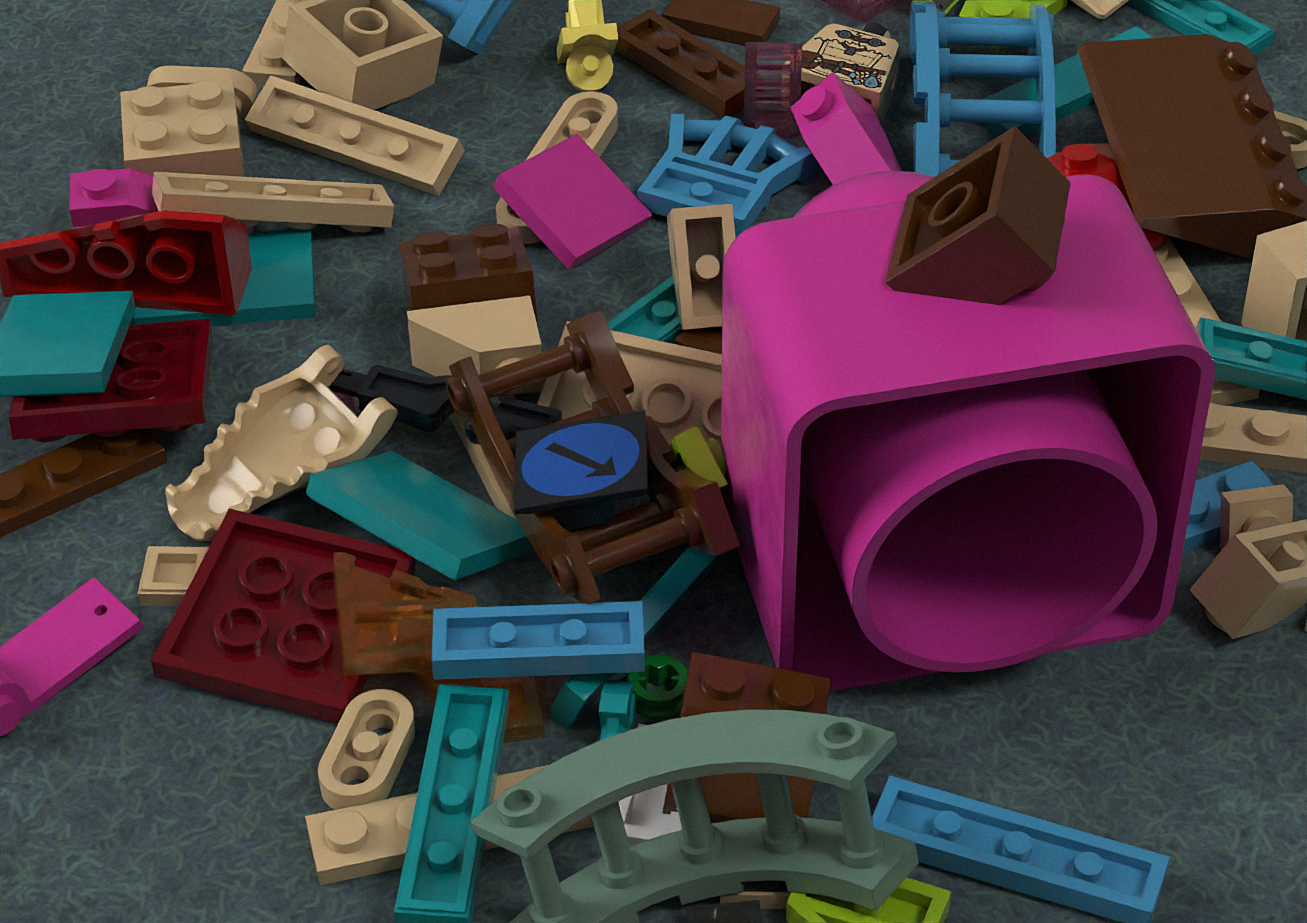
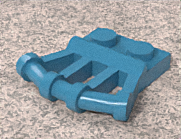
[637,113,820,237]

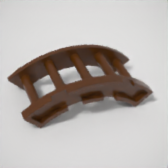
[445,310,740,604]

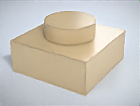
[1220,484,1293,550]

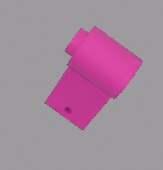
[0,577,144,736]

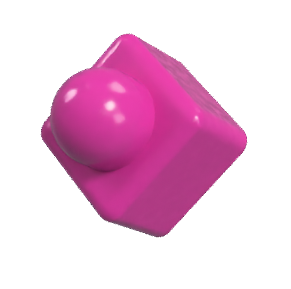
[721,170,1215,692]

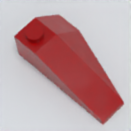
[0,210,253,315]

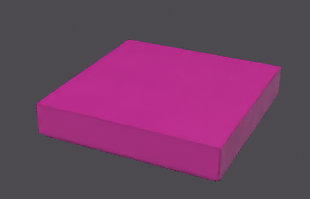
[493,134,653,270]

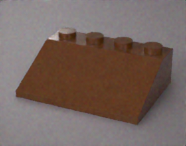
[1077,34,1307,259]

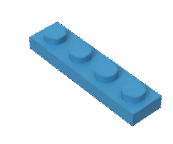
[872,775,1170,923]

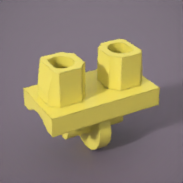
[556,0,618,92]

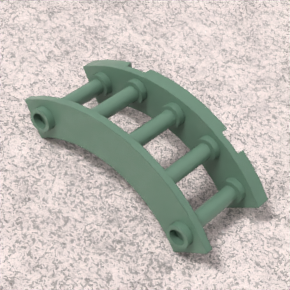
[470,710,919,923]

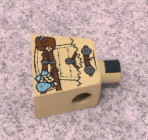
[781,23,900,125]

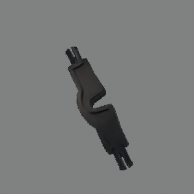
[328,365,562,445]

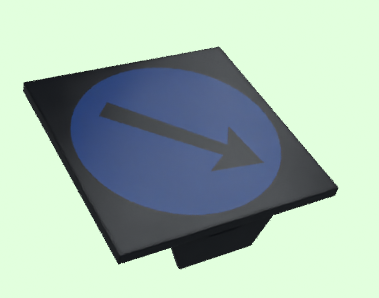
[514,410,648,530]

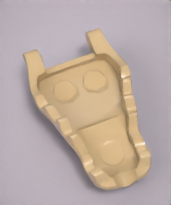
[165,345,398,542]

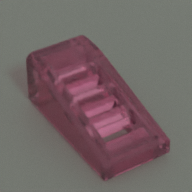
[744,42,802,138]

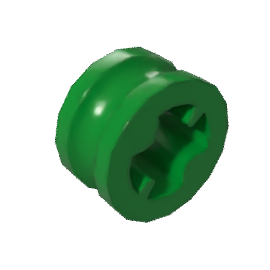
[628,654,688,720]

